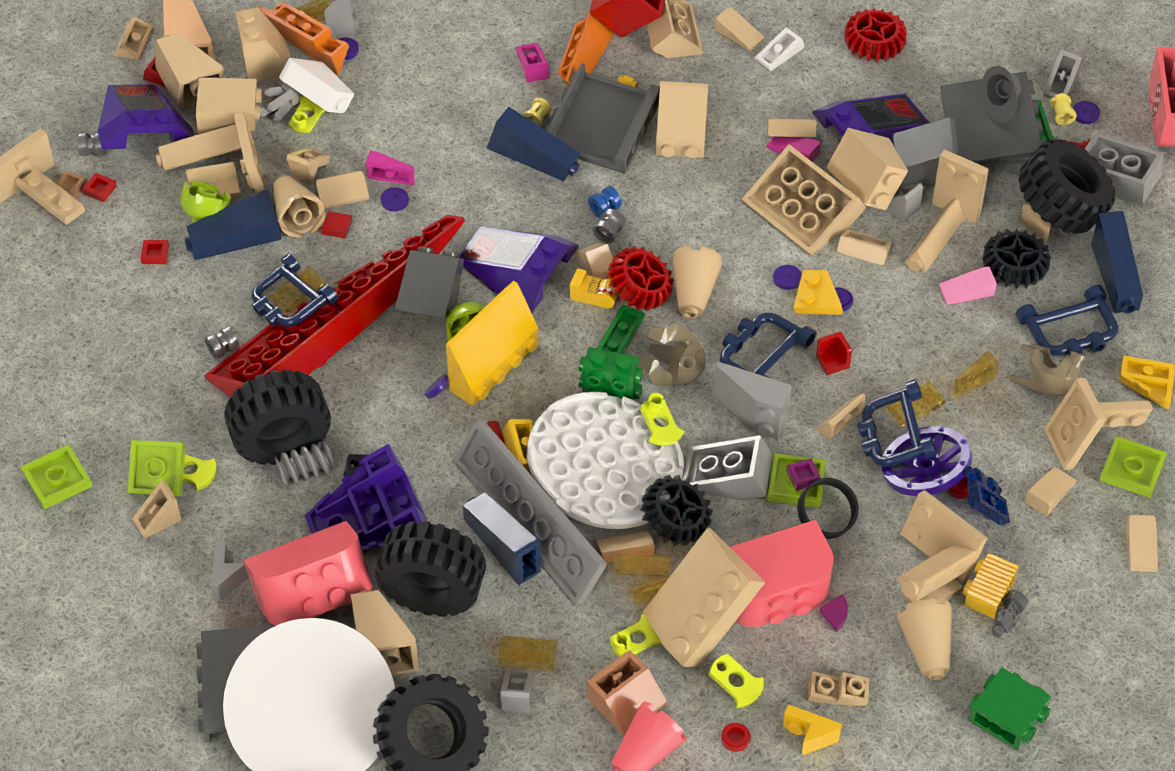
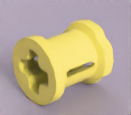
[1050,93,1077,125]
[523,98,552,126]

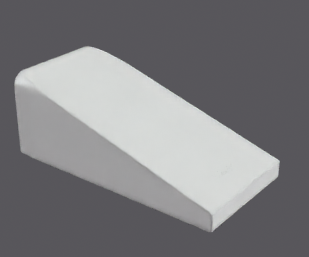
[754,27,805,71]

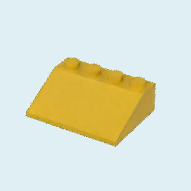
[446,281,539,406]

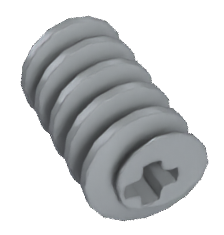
[275,440,334,487]

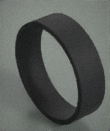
[797,478,859,539]

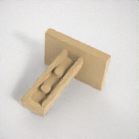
[0,128,85,225]
[1044,378,1153,470]

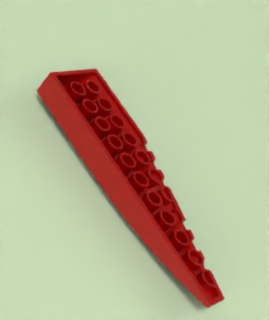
[204,214,465,398]

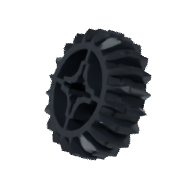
[982,227,1051,289]
[640,474,713,546]

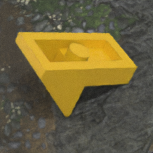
[783,704,842,755]

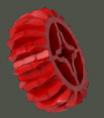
[844,8,907,62]
[607,246,674,311]

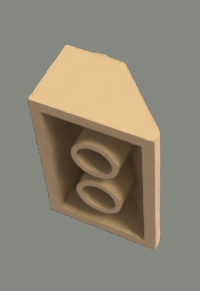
[646,0,704,58]

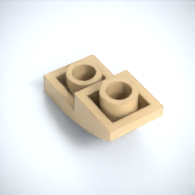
[807,671,870,706]

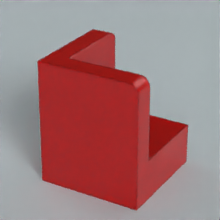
[816,331,852,375]

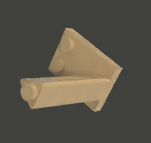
[155,112,266,193]
[904,149,989,272]
[898,490,988,603]

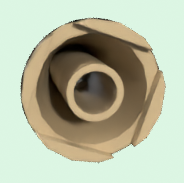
[272,176,326,238]
[673,246,722,319]
[896,599,952,680]

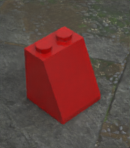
[589,0,664,37]

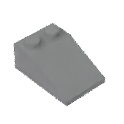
[1085,133,1164,205]
[714,362,792,439]
[682,435,773,500]

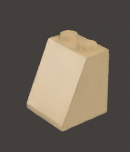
[235,8,291,81]
[155,33,224,111]
[196,78,262,135]
[656,81,708,158]
[827,128,908,210]
[351,590,419,675]

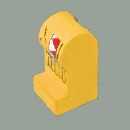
[570,268,618,309]

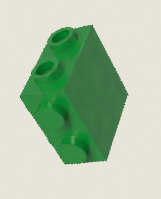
[578,347,643,401]
[968,667,1051,751]

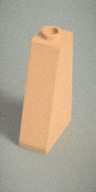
[163,0,214,59]

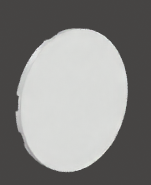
[527,392,684,529]
[223,618,395,771]

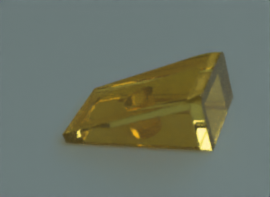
[952,351,999,398]

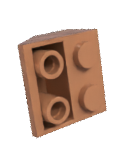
[587,650,667,736]

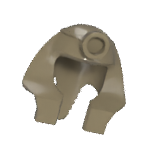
[639,322,706,386]
[1009,343,1086,397]

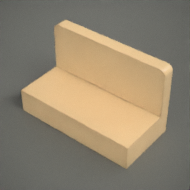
[186,162,241,200]

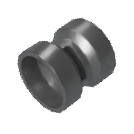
[78,132,106,156]
[593,209,626,244]
[204,326,239,360]

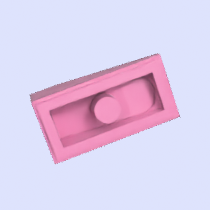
[939,267,996,305]

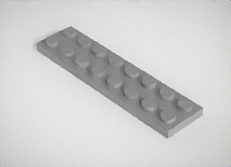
[454,420,607,605]

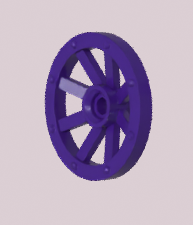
[881,426,972,496]

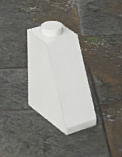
[279,58,354,113]

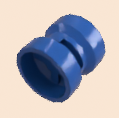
[588,186,622,218]

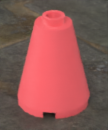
[610,701,687,771]

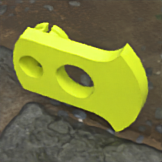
[288,96,326,133]
[640,393,685,446]
[183,455,217,491]
[610,614,663,657]
[708,654,764,708]

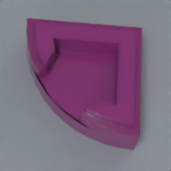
[820,595,848,632]

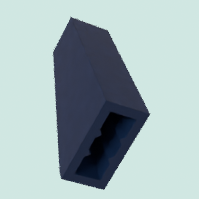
[486,107,581,181]
[184,189,281,260]
[1091,211,1143,313]
[463,492,541,585]

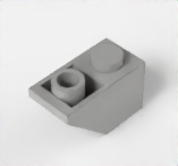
[324,0,359,39]

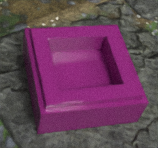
[786,458,821,491]

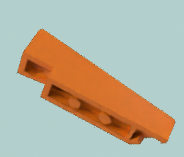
[257,2,349,75]
[557,12,615,85]

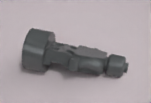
[992,590,1028,637]

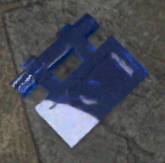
[963,466,1010,526]

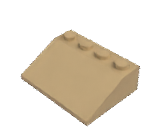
[741,144,866,255]
[643,528,766,667]

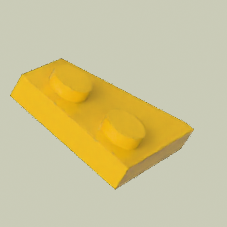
[794,270,843,315]
[1119,355,1175,409]

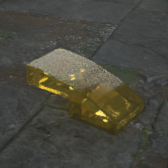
[269,266,326,313]
[886,381,946,427]

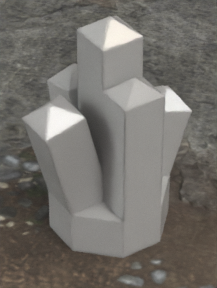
[261,83,299,122]

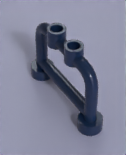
[251,253,339,327]
[1015,285,1118,356]
[720,312,817,378]
[857,379,938,467]

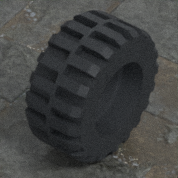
[1019,139,1115,234]
[224,369,331,465]
[375,521,486,617]
[373,674,489,771]

